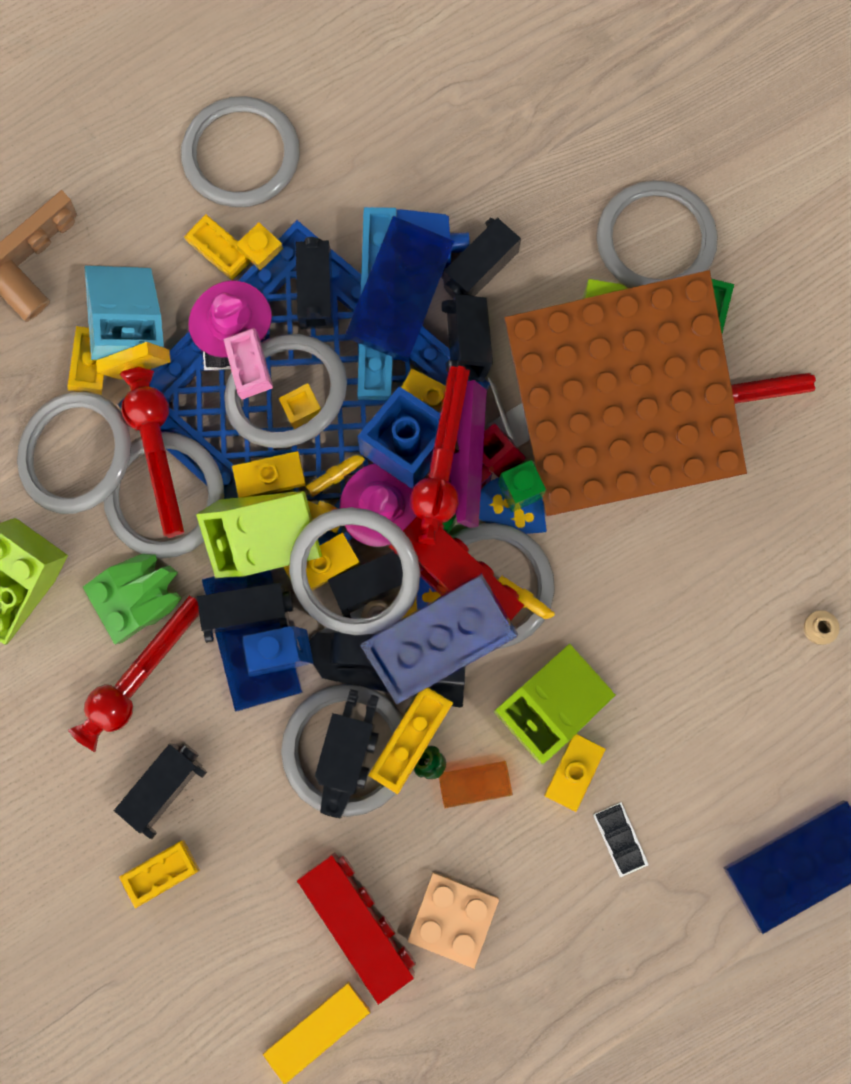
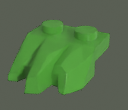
[83,554,182,645]

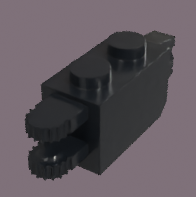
[315,689,379,819]

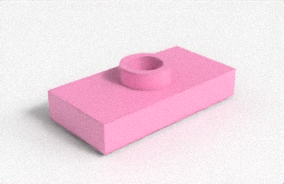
[223,328,273,400]

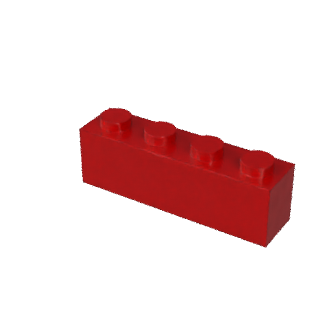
[389,516,525,641]
[297,852,416,1005]

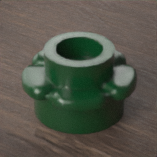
[414,745,446,780]

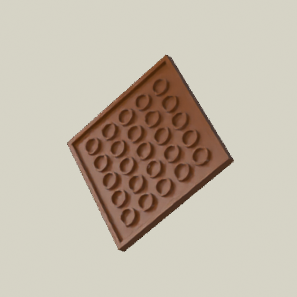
[504,270,747,516]

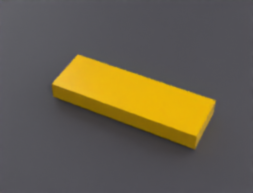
[368,685,453,794]
[263,981,371,1084]

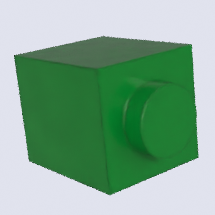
[498,460,546,512]

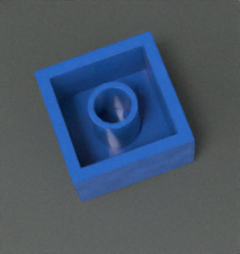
[357,386,441,489]

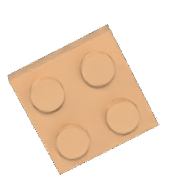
[408,872,499,969]

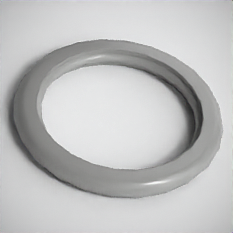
[181,96,300,207]
[596,180,718,288]
[224,334,347,448]
[17,391,131,514]
[104,432,224,559]
[289,507,420,635]
[439,523,555,649]
[281,684,403,817]

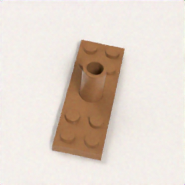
[0,190,77,322]

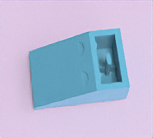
[84,265,164,360]

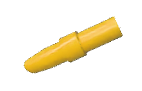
[305,455,365,497]
[498,575,555,619]

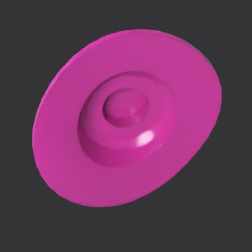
[188,281,272,358]
[340,463,416,547]

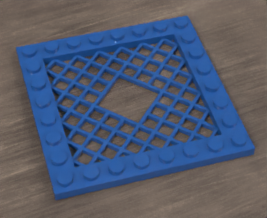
[117,220,490,546]

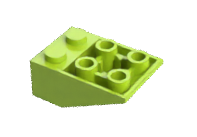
[196,491,322,578]
[0,518,68,645]
[493,643,616,765]

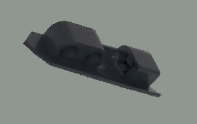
[309,632,466,708]

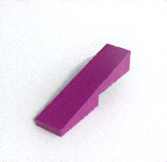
[450,380,487,528]

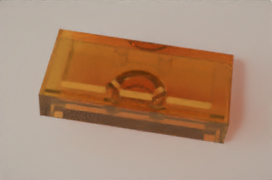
[439,760,513,809]

